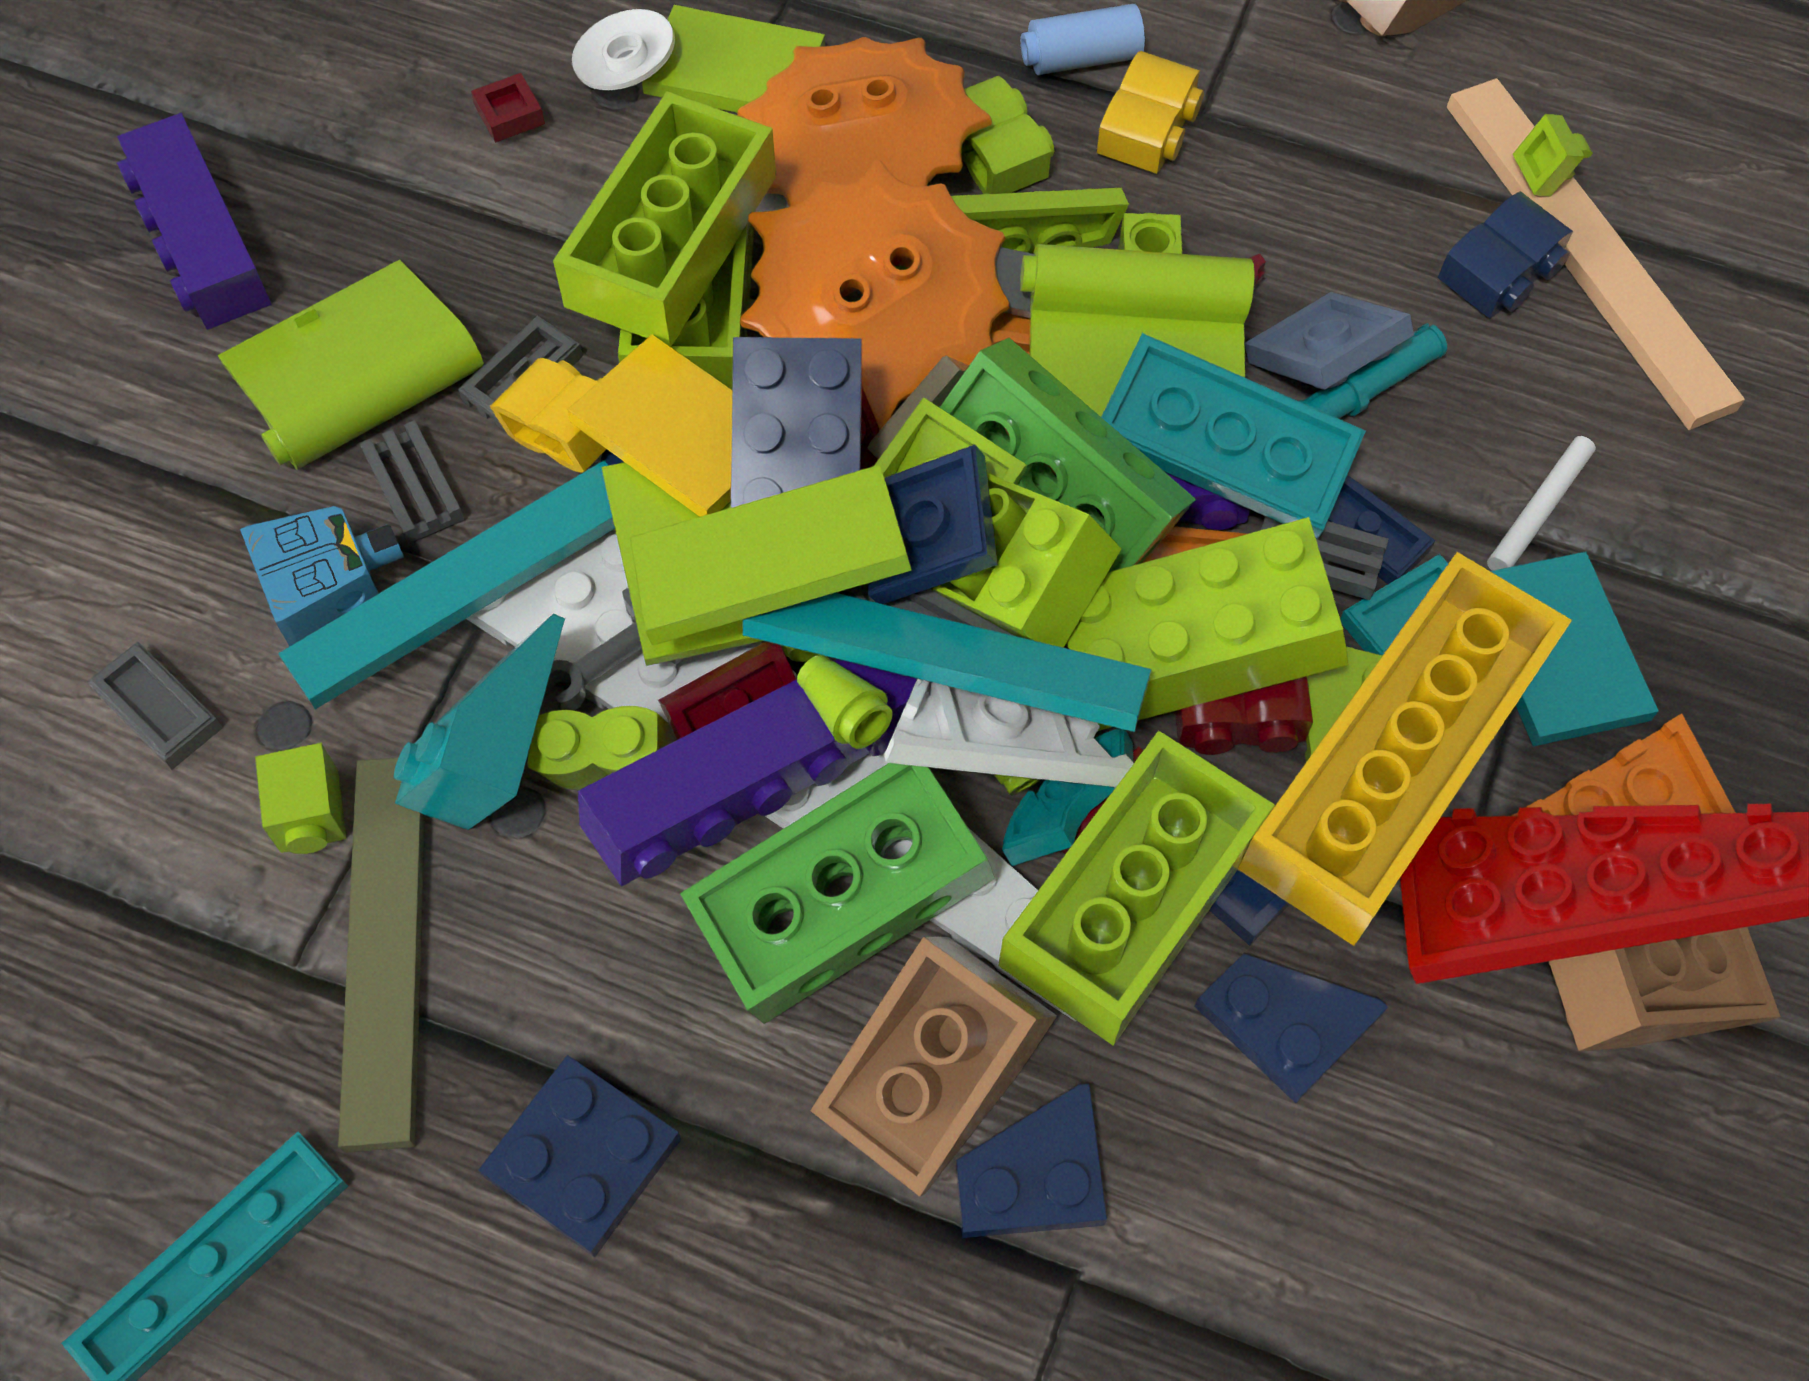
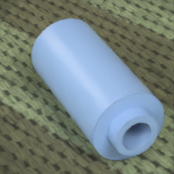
[1020,4,1145,75]

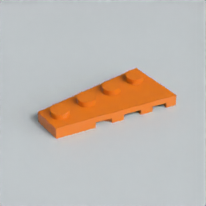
[1512,714,1736,816]

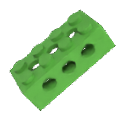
[939,338,1196,572]
[680,763,995,1024]

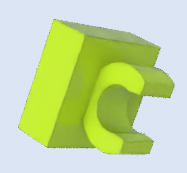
[1513,114,1593,196]

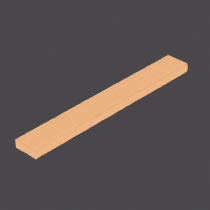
[1447,78,1745,430]

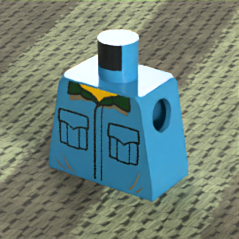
[240,506,404,647]

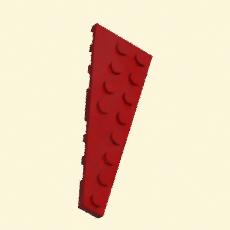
[1400,804,1809,984]

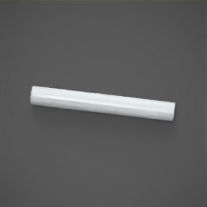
[1487,436,1596,571]

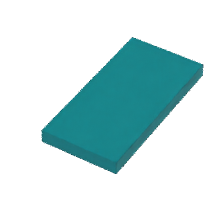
[1101,333,1366,539]

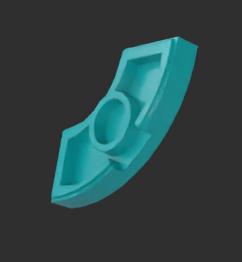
[1002,728,1133,866]

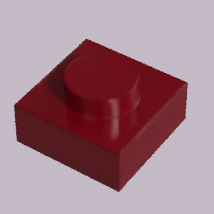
[471,73,545,143]

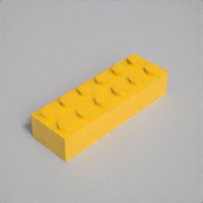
[1238,552,1572,946]

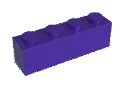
[117,113,272,330]

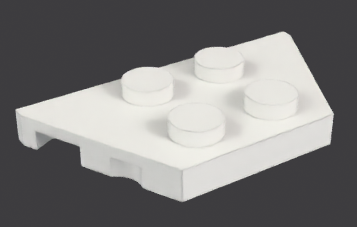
[884,678,1134,787]

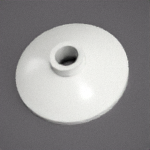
[572,9,675,90]

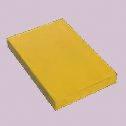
[567,334,732,517]

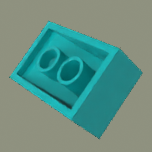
[394,613,565,830]

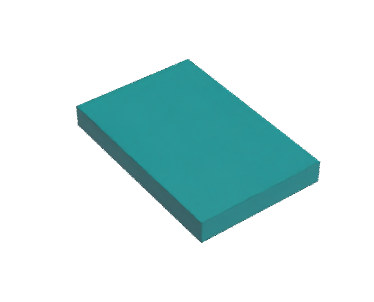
[1490,552,1659,747]

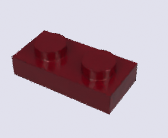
[658,641,796,740]

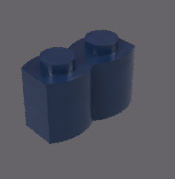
[1438,191,1573,318]

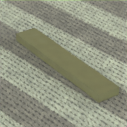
[338,757,425,1153]

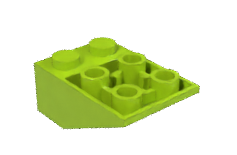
[929,455,1122,648]

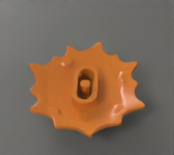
[737,37,992,207]
[739,160,1010,431]

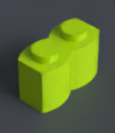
[961,76,1054,194]
[528,706,677,790]

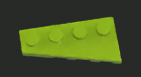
[894,188,1129,270]

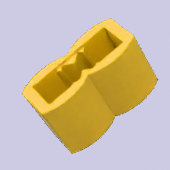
[1097,51,1204,174]
[490,358,606,473]

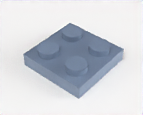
[1244,292,1414,389]

